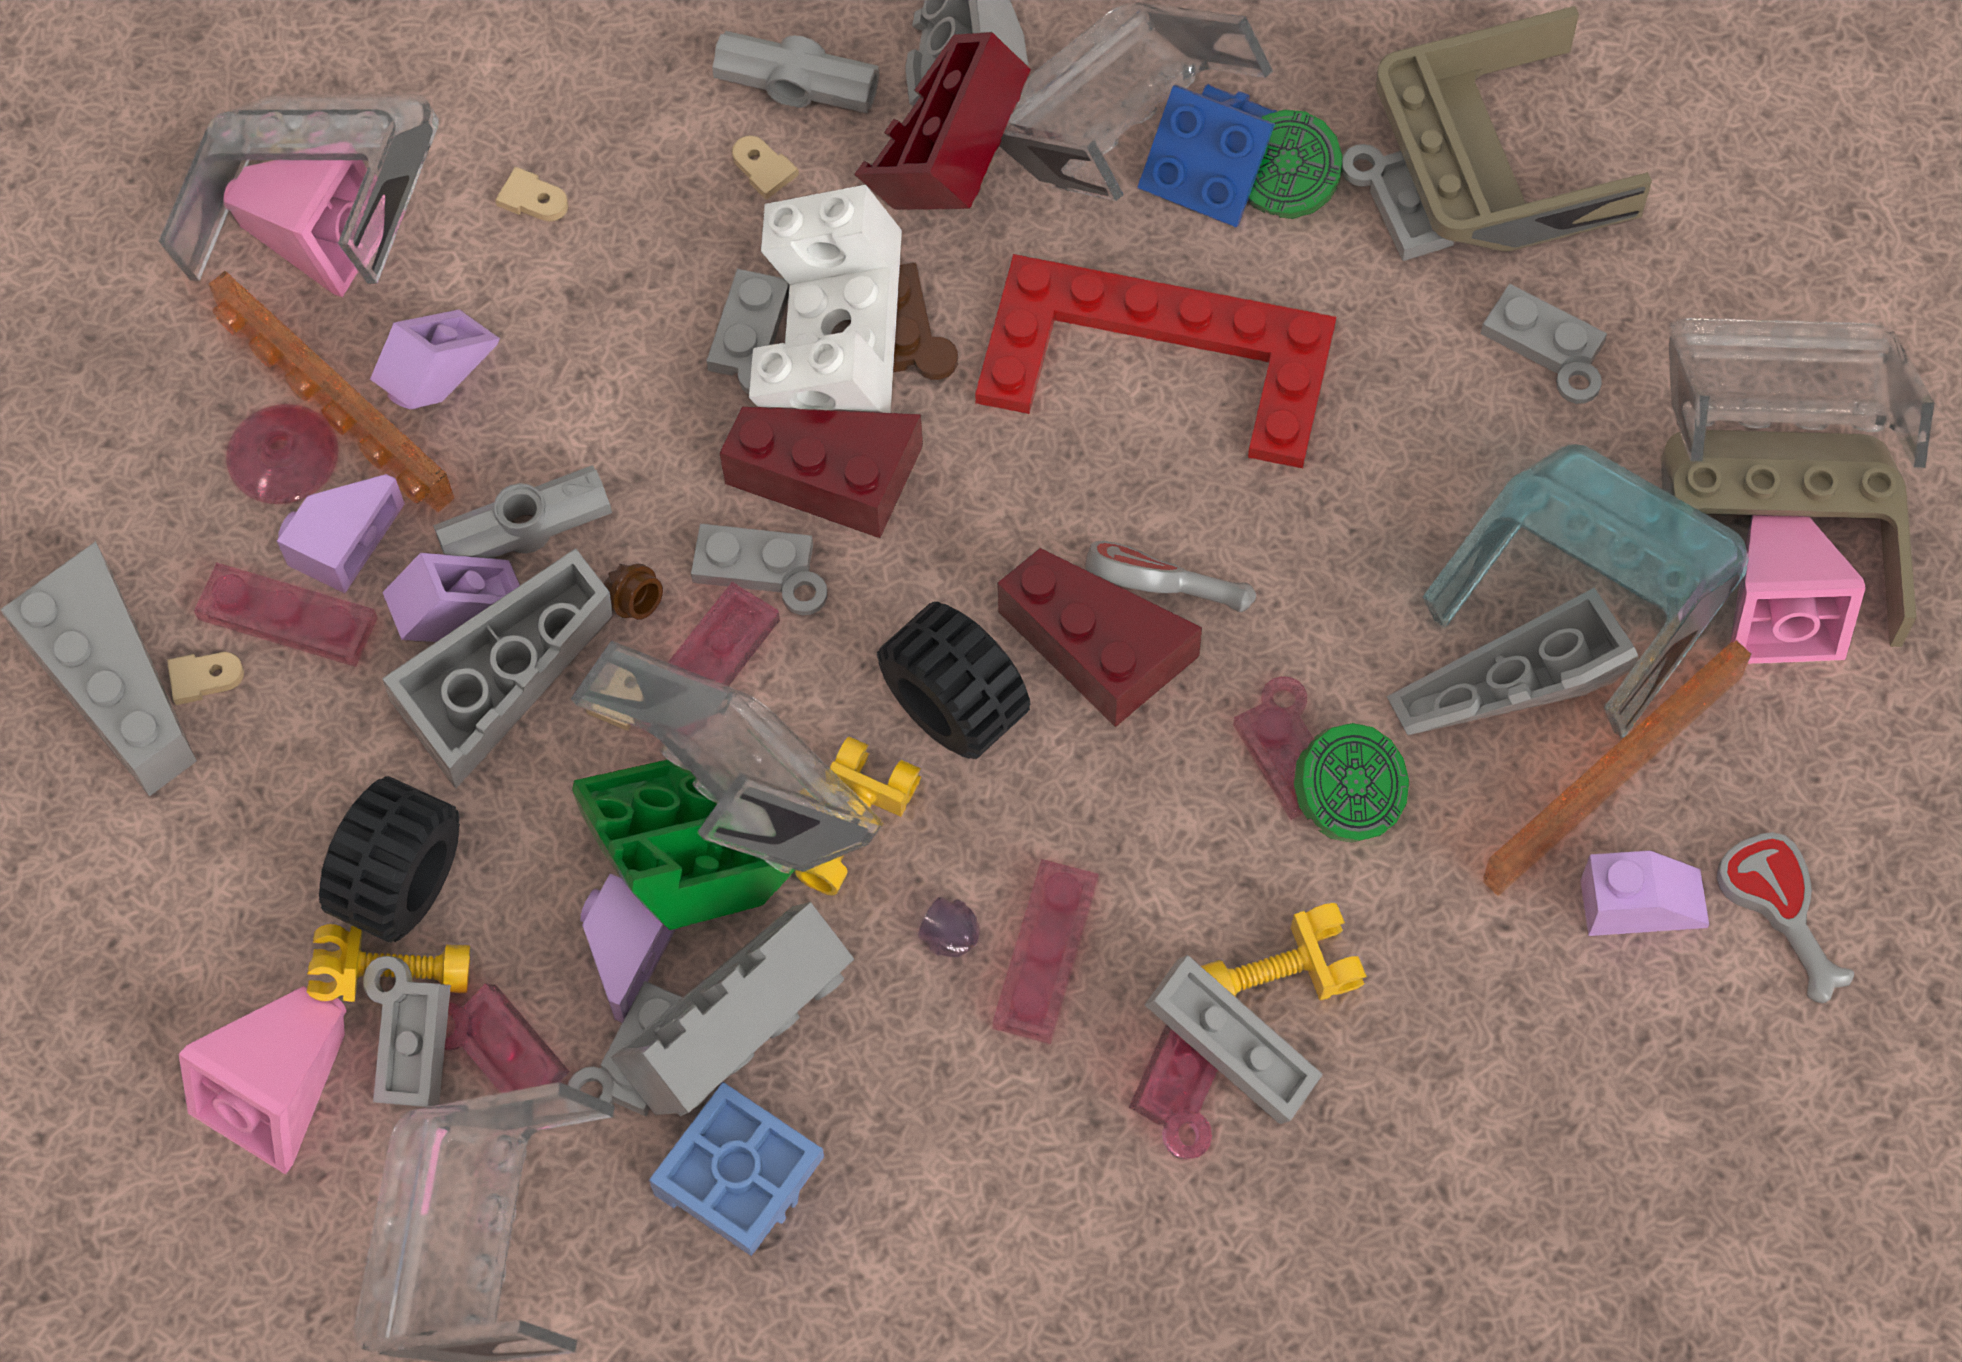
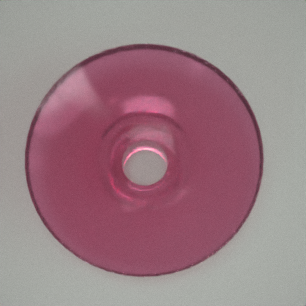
[226,404,338,504]

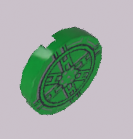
[1248,109,1343,219]
[1294,723,1409,843]

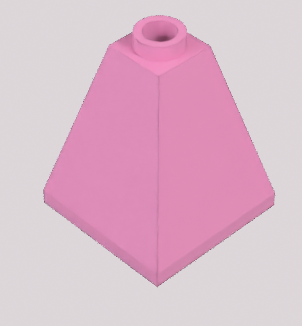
[223,145,385,297]
[1728,515,1865,664]
[179,986,346,1175]

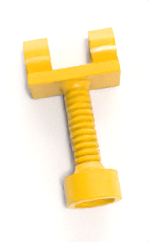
[795,736,921,895]
[1201,903,1367,1001]
[306,924,470,1002]

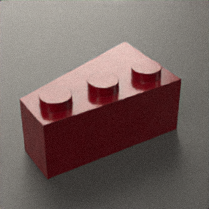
[854,32,1031,210]
[720,406,923,538]
[997,548,1202,727]

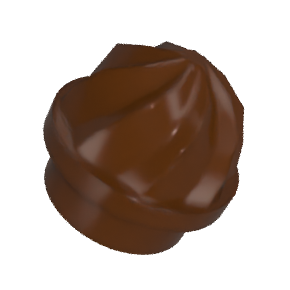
[604,563,663,620]

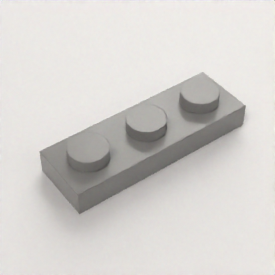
[1145,955,1323,1124]

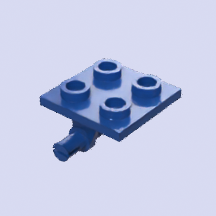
[1137,84,1277,227]

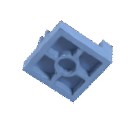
[649,1082,824,1256]

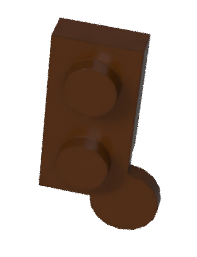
[893,262,958,380]

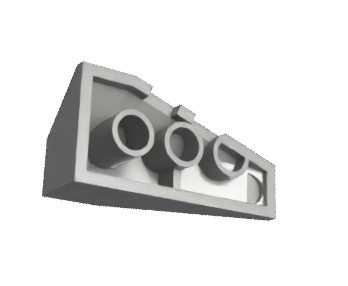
[905,0,1028,106]
[1387,587,1638,735]

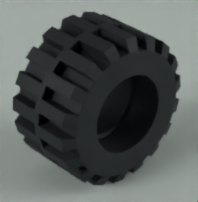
[877,602,1031,759]
[319,776,460,943]

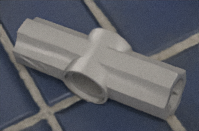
[712,31,880,113]
[433,465,612,559]

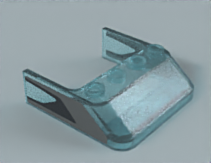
[1423,444,1749,739]

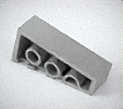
[0,541,197,796]
[382,548,613,789]
[611,902,854,1116]

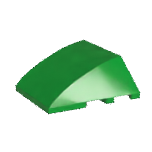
[572,759,798,930]

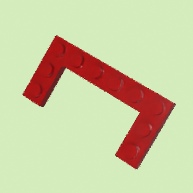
[975,254,1336,469]

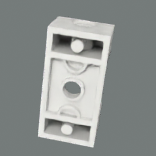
[749,185,902,413]

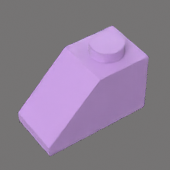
[370,310,500,409]
[277,474,405,593]
[382,553,520,642]
[1580,851,1709,936]
[580,874,676,1023]

